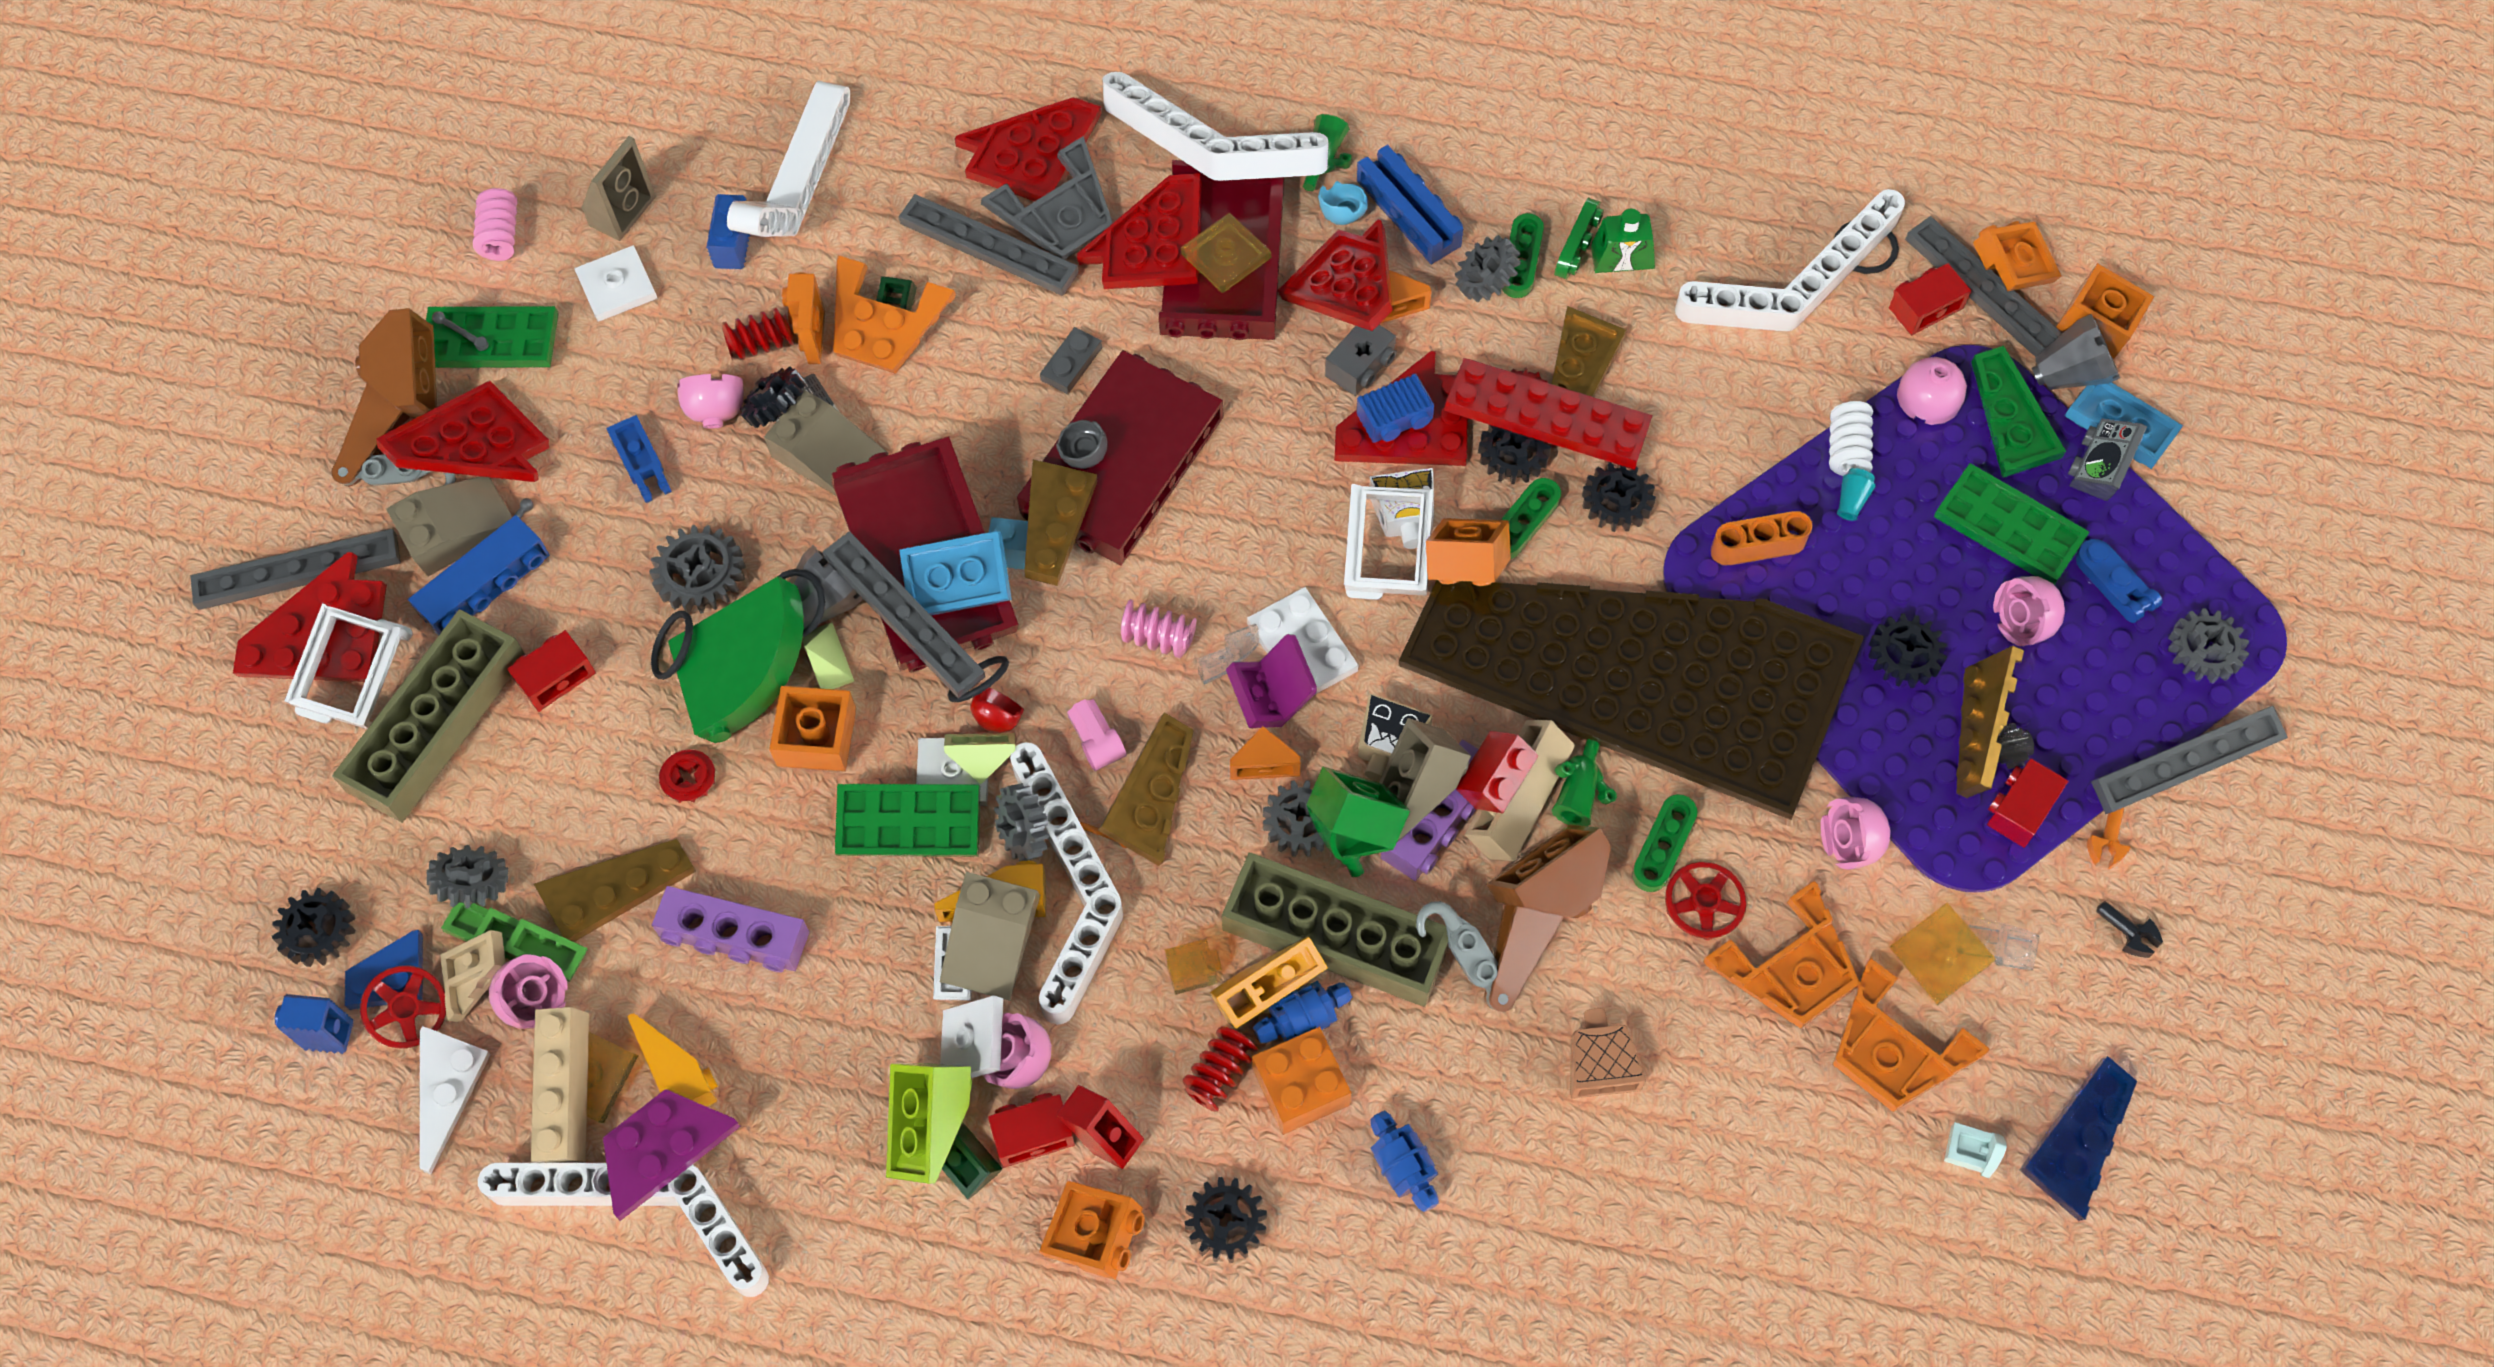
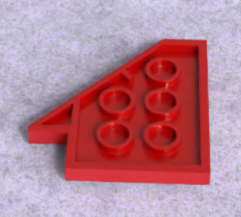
[955,97,1102,201]
[1077,173,1202,289]
[1278,219,1393,331]
[1334,351,1467,466]
[376,380,549,482]
[233,552,387,682]

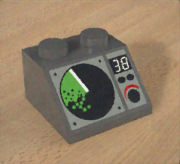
[2068,418,2147,501]

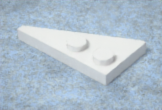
[420,1026,490,1174]

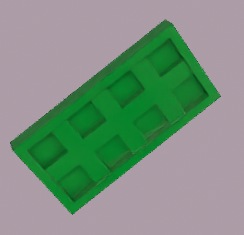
[426,306,559,368]
[1934,463,2089,585]
[835,784,981,857]

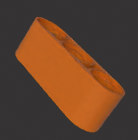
[1710,511,1812,565]

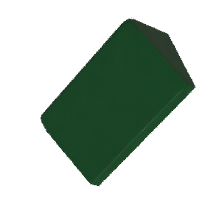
[942,1122,1002,1199]

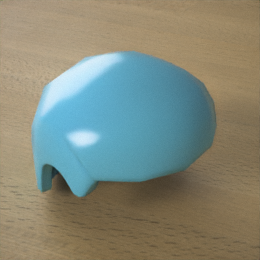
[1318,181,1368,225]

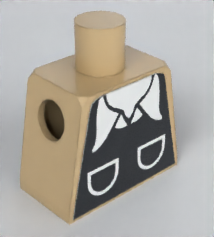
[1358,693,1433,782]

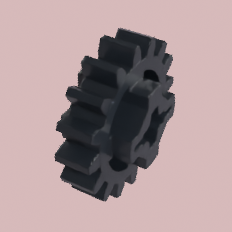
[740,366,806,428]
[1478,425,1551,484]
[1582,462,1656,532]
[1868,614,1947,688]
[272,888,356,967]
[1184,1177,1267,1263]

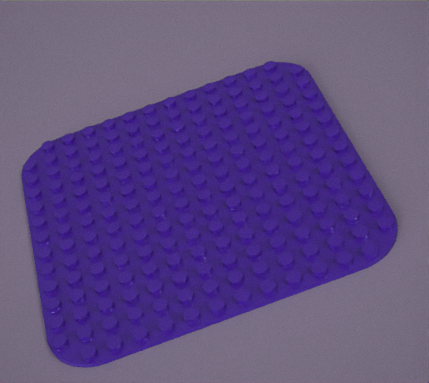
[1663,345,2287,893]

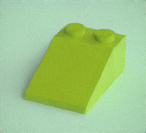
[886,1063,972,1184]

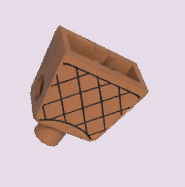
[1570,1008,1646,1099]

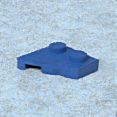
[345,930,423,1010]

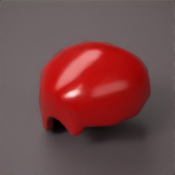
[970,687,1024,733]

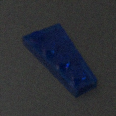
[2019,1056,2137,1221]

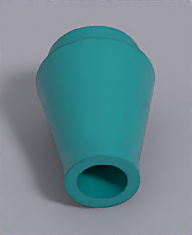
[1837,468,1876,521]

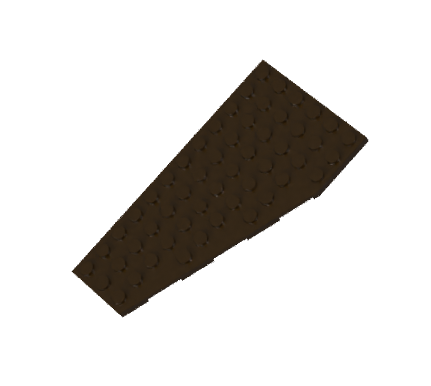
[1399,580,1864,820]

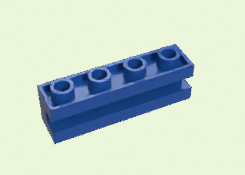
[1357,144,1464,265]
[408,515,550,636]

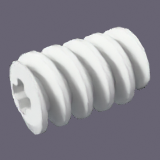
[1829,401,1873,476]

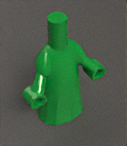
[1303,114,1352,191]
[1551,739,1617,826]

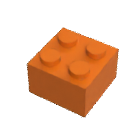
[2056,263,2155,360]
[1426,518,1511,586]
[769,686,857,772]
[1252,1027,1352,1135]

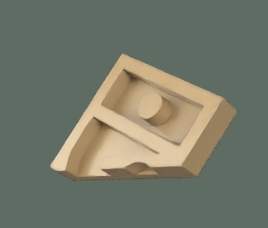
[440,930,505,1022]

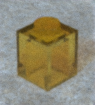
[1164,939,1222,995]

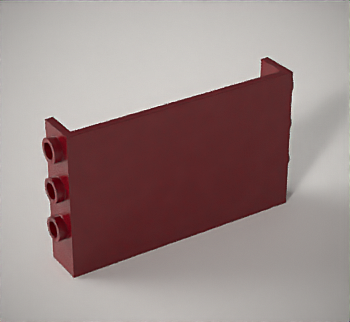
[1159,160,1285,340]
[1017,350,1224,566]
[832,436,1019,673]

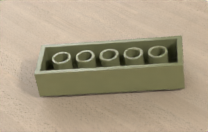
[332,609,525,823]
[1222,852,1449,1007]

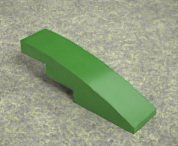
[441,902,588,982]

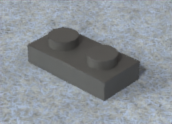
[1040,327,1102,394]

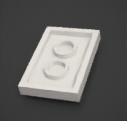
[1247,587,1359,694]

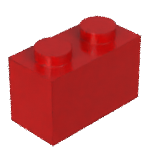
[1889,263,1971,336]
[507,630,596,712]
[1456,731,1539,814]
[1987,758,2069,848]
[1056,1085,1144,1170]
[988,1093,1075,1168]

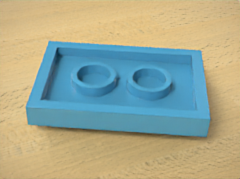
[2065,382,2183,469]
[900,531,1012,615]

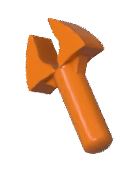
[2087,808,2131,869]

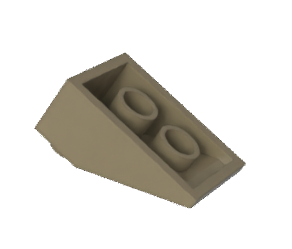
[582,136,656,241]
[764,389,887,496]
[386,476,512,576]
[1379,718,1471,842]
[939,872,1040,1001]

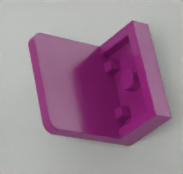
[1226,634,1317,728]

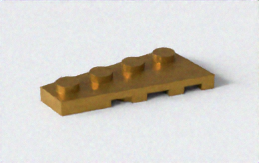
[1552,306,1626,397]
[1956,646,2024,798]
[1098,712,1194,866]
[534,839,696,942]

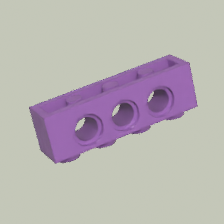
[1381,739,1478,882]
[652,886,809,972]

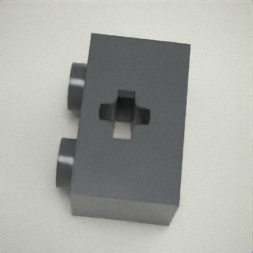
[1325,325,1397,397]

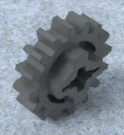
[1455,235,1521,302]
[2168,609,2249,683]
[1263,780,1324,857]
[994,783,1049,861]
[427,845,508,908]

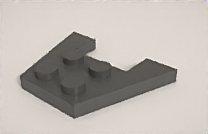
[981,136,1113,260]

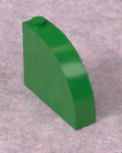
[668,576,804,743]

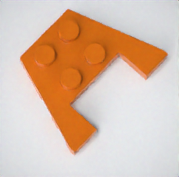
[834,255,956,374]
[1703,880,1860,1028]
[1832,958,1990,1112]

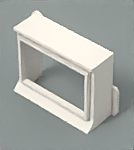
[1344,484,1434,600]
[285,604,413,729]

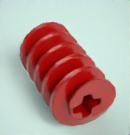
[722,307,795,361]
[1183,1026,1258,1112]

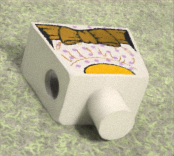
[1369,468,1434,549]

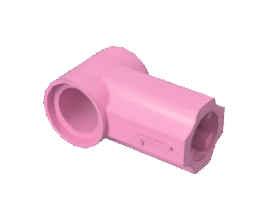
[1067,699,1127,771]

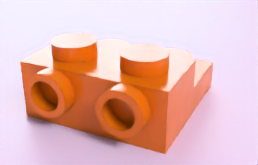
[1973,221,2062,291]
[782,272,825,364]
[1039,1180,1145,1280]

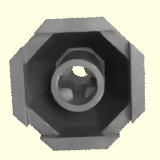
[2032,314,2120,390]
[789,545,863,629]

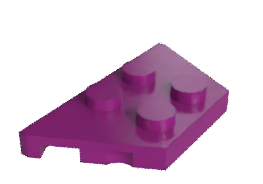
[603,1089,741,1221]

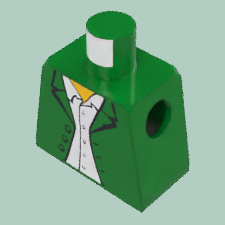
[1591,208,1655,273]

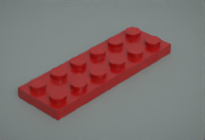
[1444,358,1653,470]

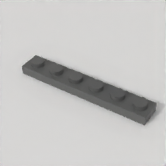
[899,194,1078,296]
[1905,216,2063,357]
[190,529,401,610]
[823,531,985,699]
[2091,706,2288,814]

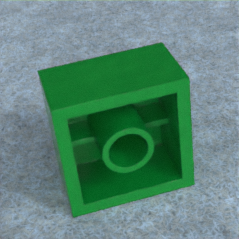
[1306,766,1410,877]

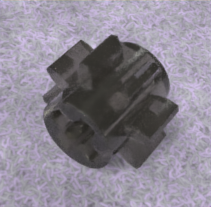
[1996,723,2034,769]

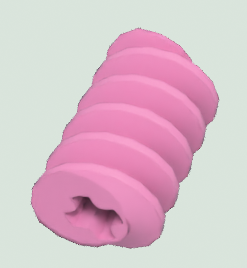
[473,188,518,261]
[1121,599,1196,658]

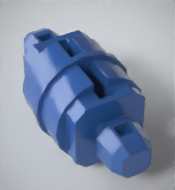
[1253,981,1352,1043]
[1370,1110,1439,1212]

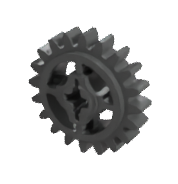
[649,525,746,614]

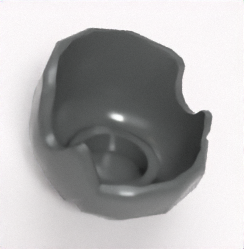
[1056,420,1108,469]

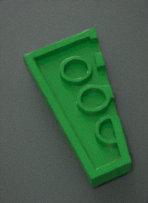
[1971,346,2066,478]

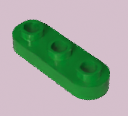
[1554,197,1604,280]
[1502,213,1544,298]
[1501,478,1561,559]
[1632,794,1698,892]

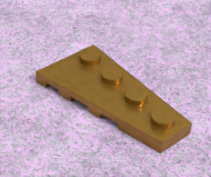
[1024,459,1097,586]

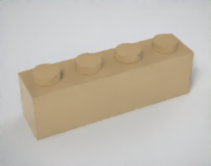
[1465,720,1575,861]
[531,1007,589,1163]

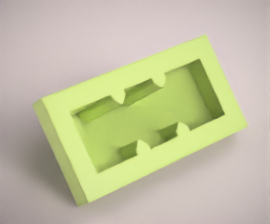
[802,622,854,689]
[944,733,1015,784]

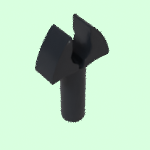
[2096,901,2163,958]

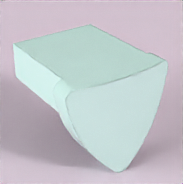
[1944,1122,2007,1178]

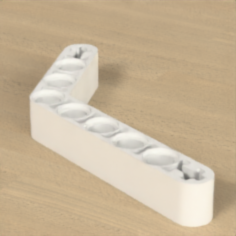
[1102,72,1328,181]
[727,81,850,237]
[1675,189,1905,331]
[1010,742,1123,1025]
[478,1163,769,1297]

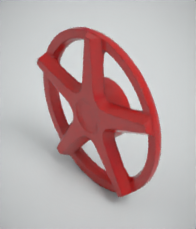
[1665,862,1746,940]
[360,966,446,1049]

